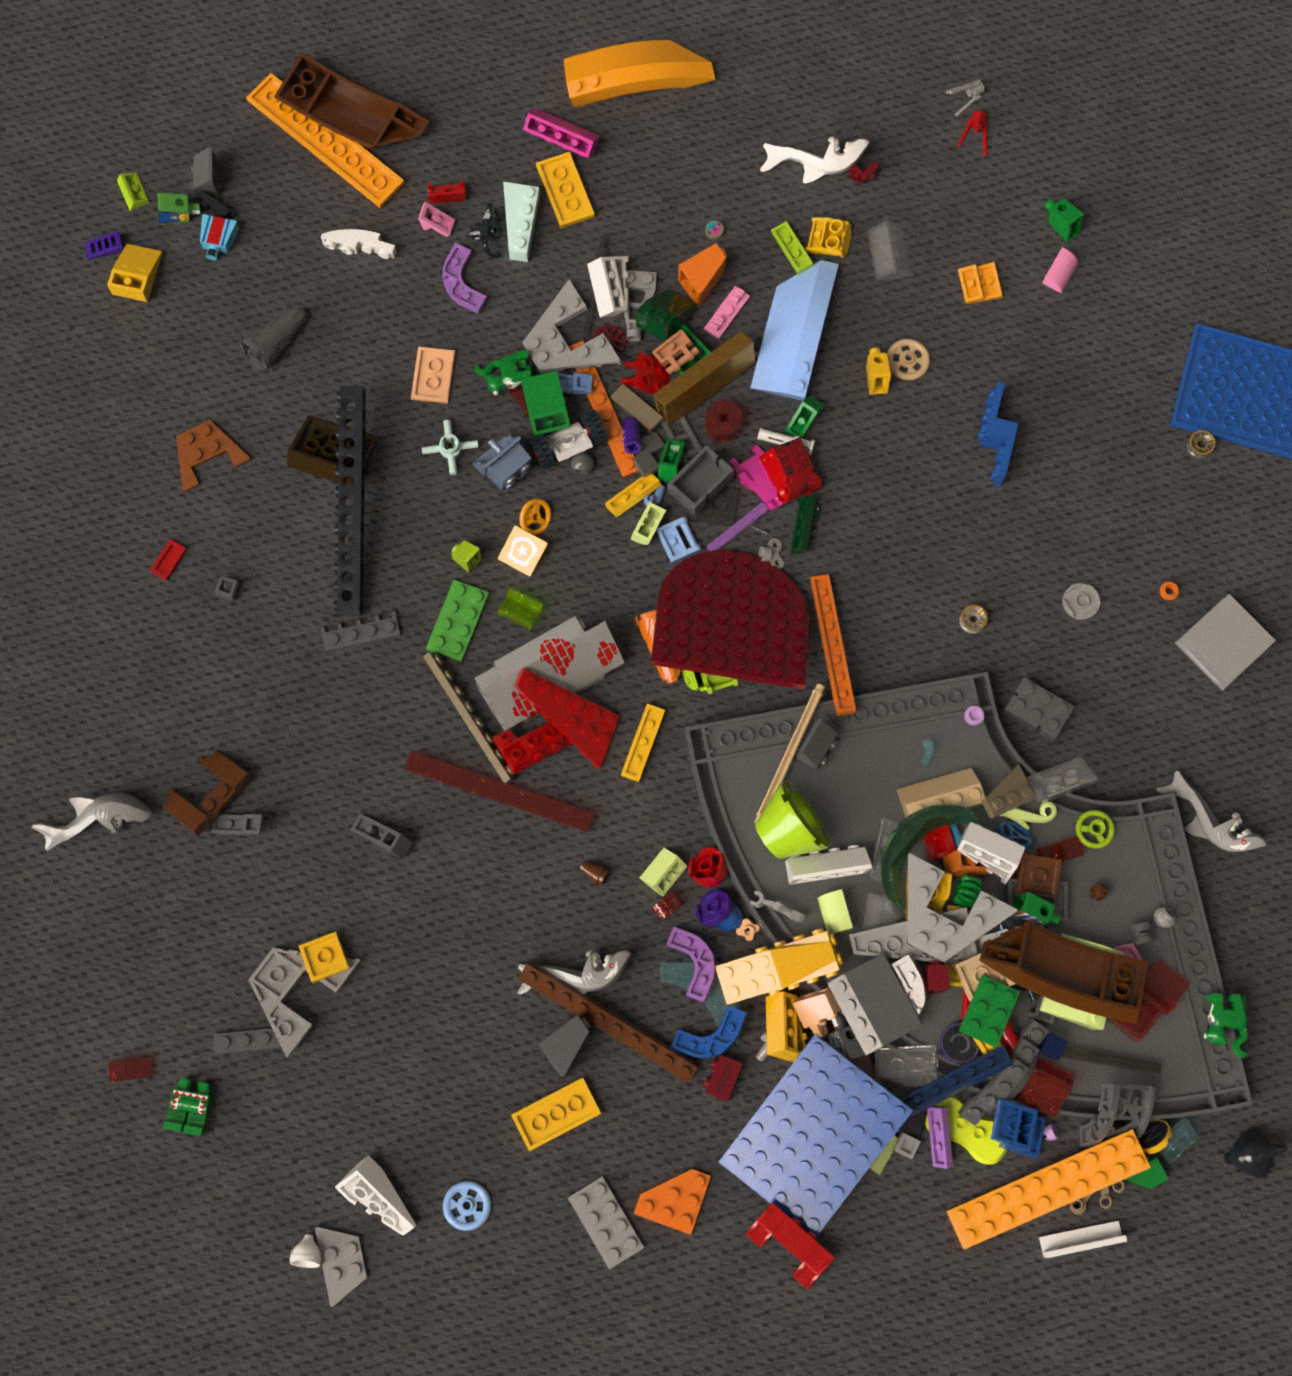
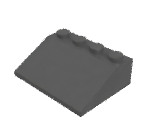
[827,953,923,1055]

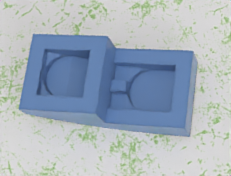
[558,372,592,394]

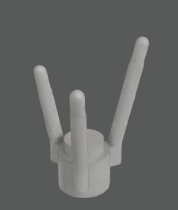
[946,79,984,116]

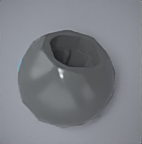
[571,452,594,474]

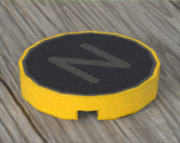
[1138,1119,1173,1154]

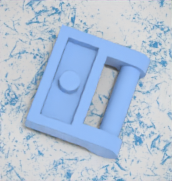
[656,517,702,564]

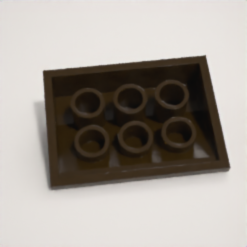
[287,415,379,487]

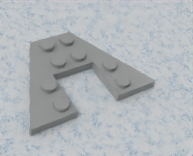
[522,280,622,373]
[908,853,1017,962]
[249,948,361,1059]

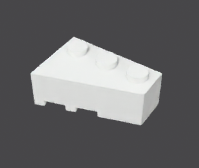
[587,256,628,318]
[957,822,1025,885]

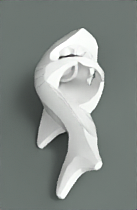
[760,136,869,183]

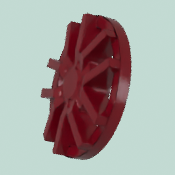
[592,325,626,356]

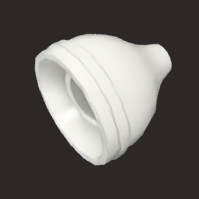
[290,1235,321,1268]

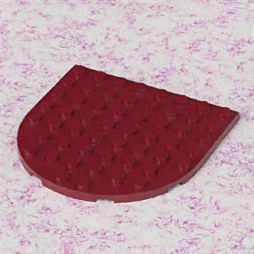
[650,550,809,690]

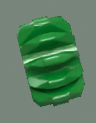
[953,874,982,909]

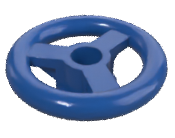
[997,821,1033,850]

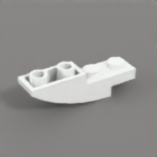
[321,229,397,259]

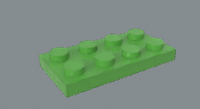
[426,580,489,662]

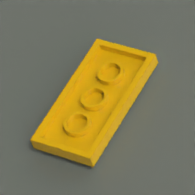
[536,152,595,229]
[511,1078,601,1152]

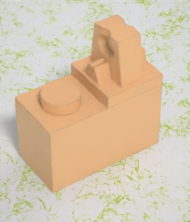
[793,987,841,1038]

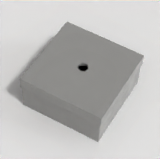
[1175,594,1276,691]

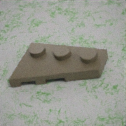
[981,764,1037,819]

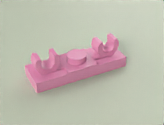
[704,286,750,339]

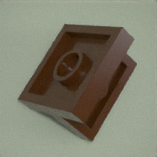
[1015,853,1062,899]

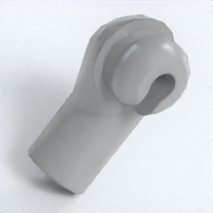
[755,1031,768,1062]

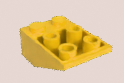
[107,244,163,302]

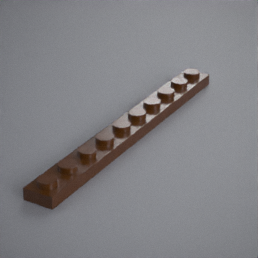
[518,961,699,1083]

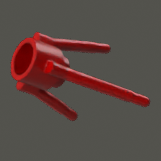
[957,111,988,157]

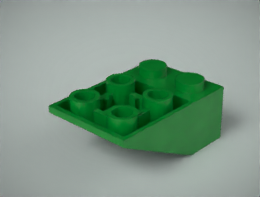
[521,371,571,436]

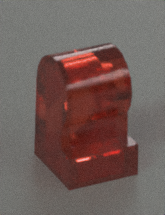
[651,891,684,922]

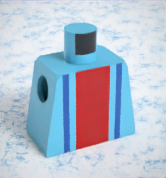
[200,214,239,260]

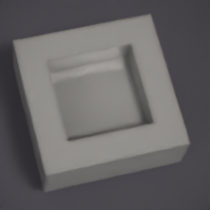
[893,1132,921,1159]

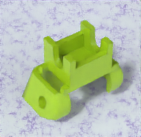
[681,670,739,694]

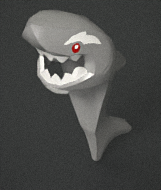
[1156,771,1266,853]
[517,950,631,995]

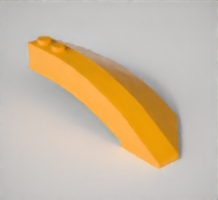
[564,40,716,107]

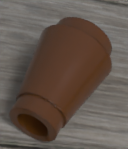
[580,860,610,885]

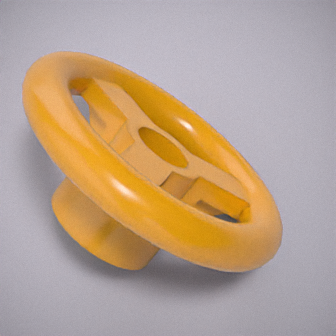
[519,498,551,535]

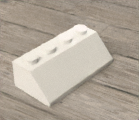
[785,845,872,885]

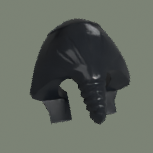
[1224,1127,1288,1179]

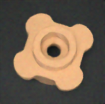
[736,918,760,941]

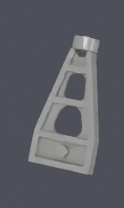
[623,270,657,342]

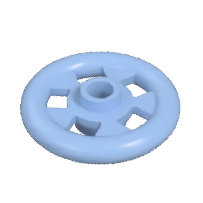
[443,1181,491,1231]

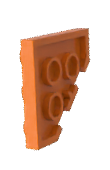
[634,1169,711,1235]

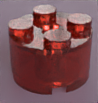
[705,399,743,442]

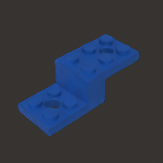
[977,382,1018,487]

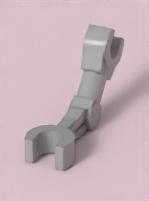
[750,891,805,923]

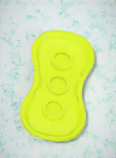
[925,1096,1007,1165]

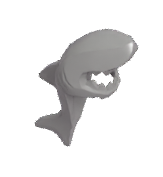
[32,793,152,851]

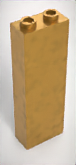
[653,331,756,426]

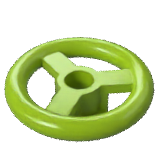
[1075,810,1115,849]

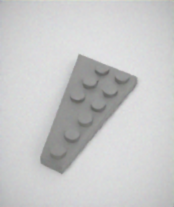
[849,907,978,964]

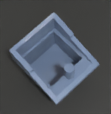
[473,435,531,490]

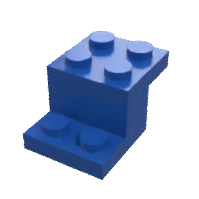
[990,1099,1046,1159]

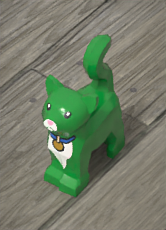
[474,349,532,395]
[1204,993,1249,1058]

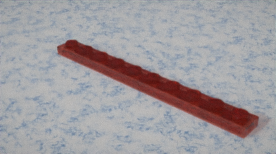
[404,751,594,832]

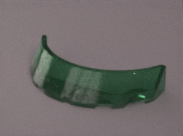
[881,805,981,913]

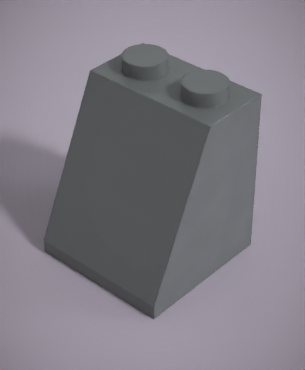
[538,1015,590,1079]

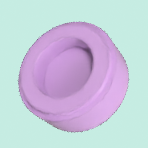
[964,706,985,726]

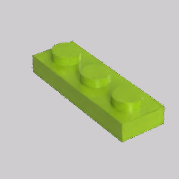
[771,221,813,275]

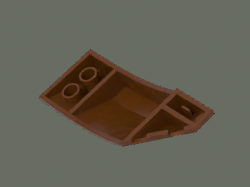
[274,52,429,148]
[979,920,1148,1024]

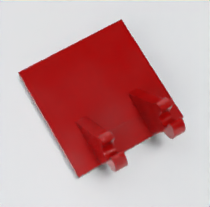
[621,352,671,395]

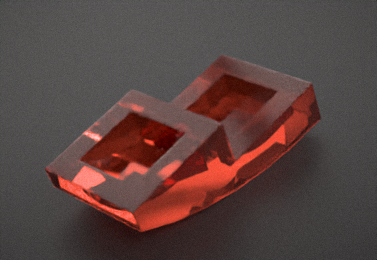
[1037,837,1084,862]
[108,1057,153,1083]

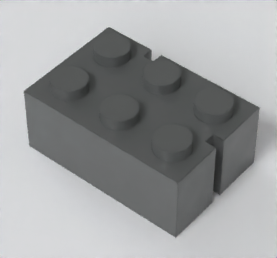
[667,445,734,516]
[1002,677,1074,743]

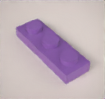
[927,1105,953,1169]

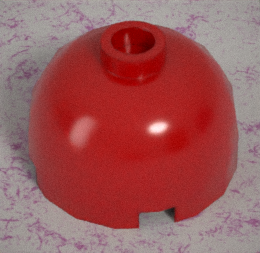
[688,847,728,888]

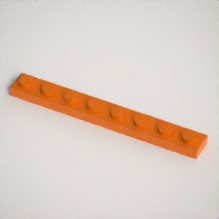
[568,341,639,478]
[810,574,856,716]

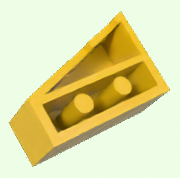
[766,991,807,1062]

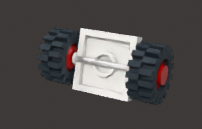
[528,410,608,470]

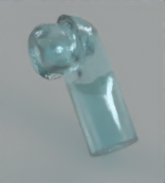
[919,738,935,768]

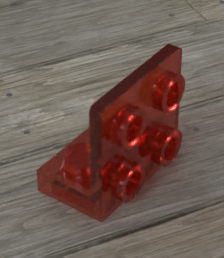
[1019,1057,1074,1118]

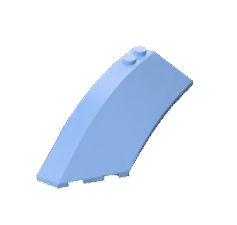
[751,260,839,401]

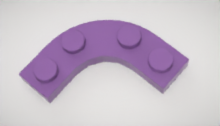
[442,243,487,314]
[666,927,716,1003]

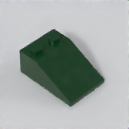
[635,290,698,341]

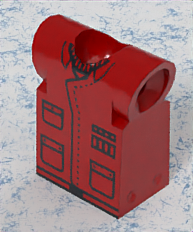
[759,438,822,504]

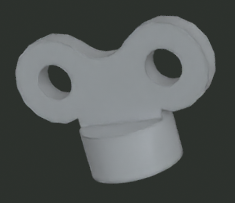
[758,538,784,569]

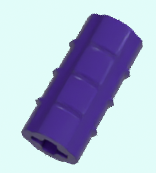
[622,417,642,454]

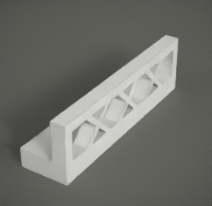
[1039,1221,1127,1258]

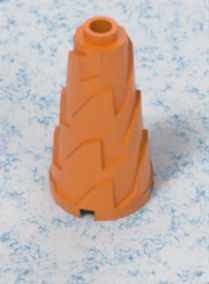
[635,610,681,684]

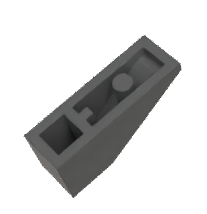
[351,813,413,860]

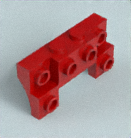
[493,716,572,774]
[745,1202,835,1289]

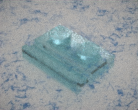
[1159,1117,1198,1165]

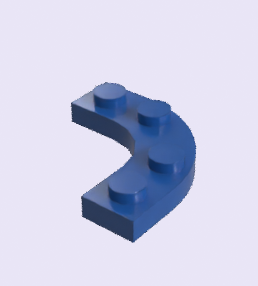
[671,1005,748,1058]

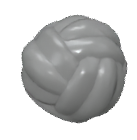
[1154,907,1176,928]

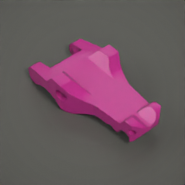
[729,445,783,511]

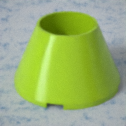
[755,781,831,859]

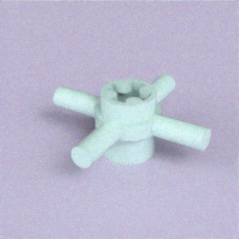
[422,420,478,475]

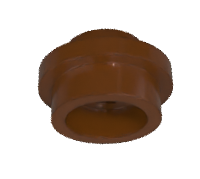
[1090,884,1110,901]

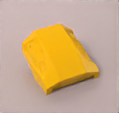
[805,218,851,258]

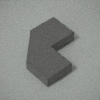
[634,432,665,478]

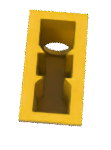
[866,348,891,395]

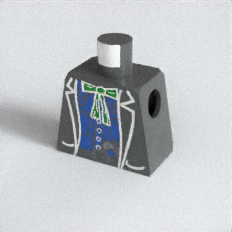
[828,1016,865,1060]

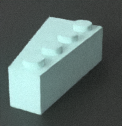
[503,182,540,262]

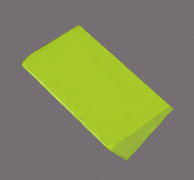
[117,172,150,211]

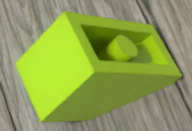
[451,540,482,573]

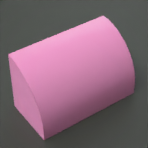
[1043,247,1078,293]

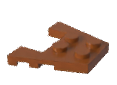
[176,420,251,493]

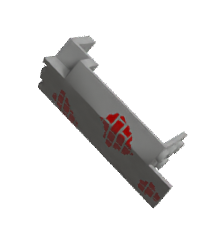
[475,616,625,731]

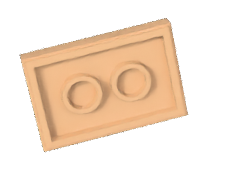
[411,346,455,404]

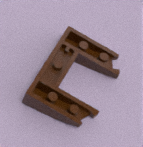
[162,750,251,836]

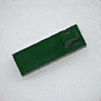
[790,496,820,554]

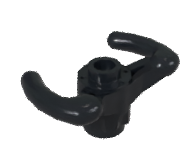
[470,203,504,258]

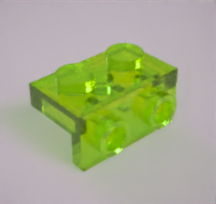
[497,588,543,630]

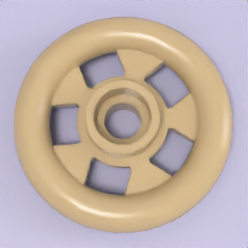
[887,339,930,380]

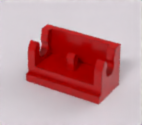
[428,180,466,204]
[919,815,956,861]

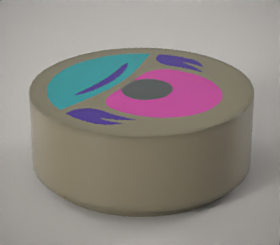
[705,220,724,240]

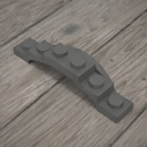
[958,1018,1049,1126]

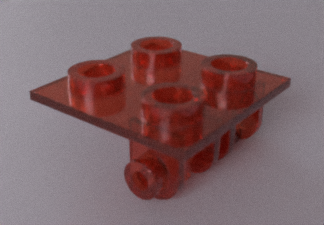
[1143,959,1190,1016]

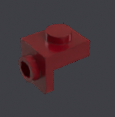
[848,161,880,184]

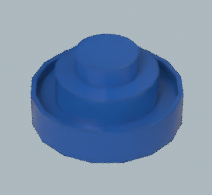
[715,904,742,932]

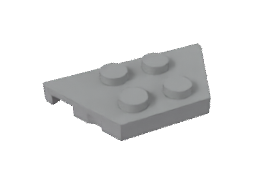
[315,1227,368,1307]

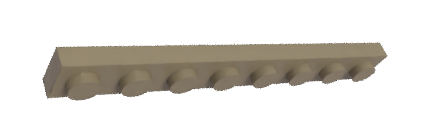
[423,652,516,784]

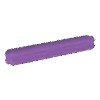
[707,502,768,551]

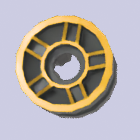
[1186,430,1215,459]

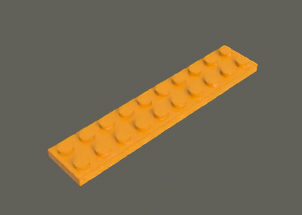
[246,73,405,208]
[947,1129,1151,1249]

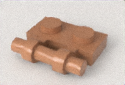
[652,329,699,375]

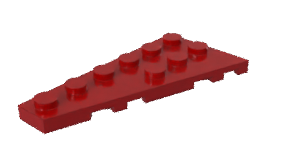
[514,668,620,769]

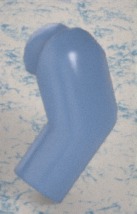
[644,485,666,506]

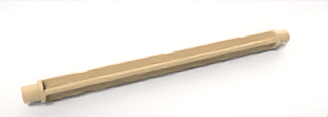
[754,684,825,823]

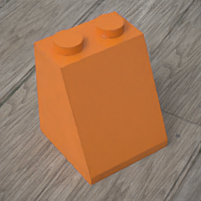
[678,243,727,308]

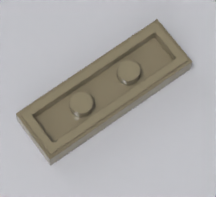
[610,384,664,432]

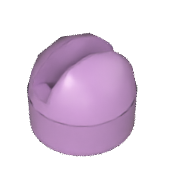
[1043,1123,1059,1141]

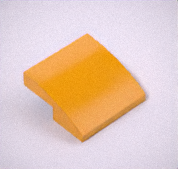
[958,262,1003,304]

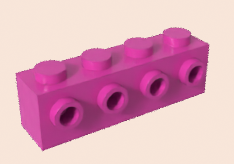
[523,108,600,158]

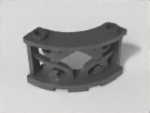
[1080,1083,1156,1147]

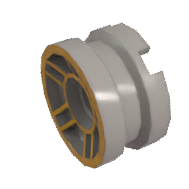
[959,605,988,634]

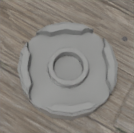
[1062,583,1101,620]

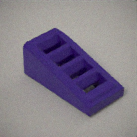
[85,231,124,260]

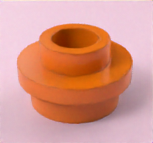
[1159,582,1179,601]

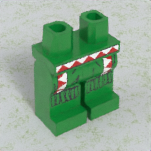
[163,1078,212,1136]

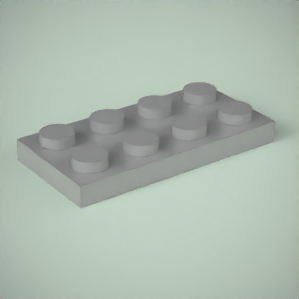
[568,1176,644,1270]

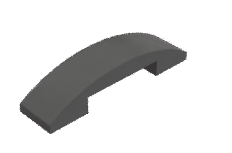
[189,814,263,836]

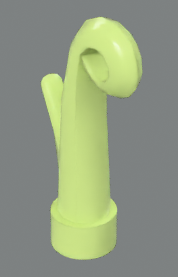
[999,802,1057,830]

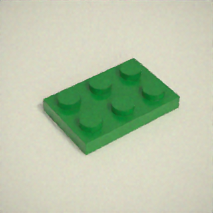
[958,975,1020,1048]

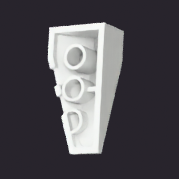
[335,1155,416,1235]

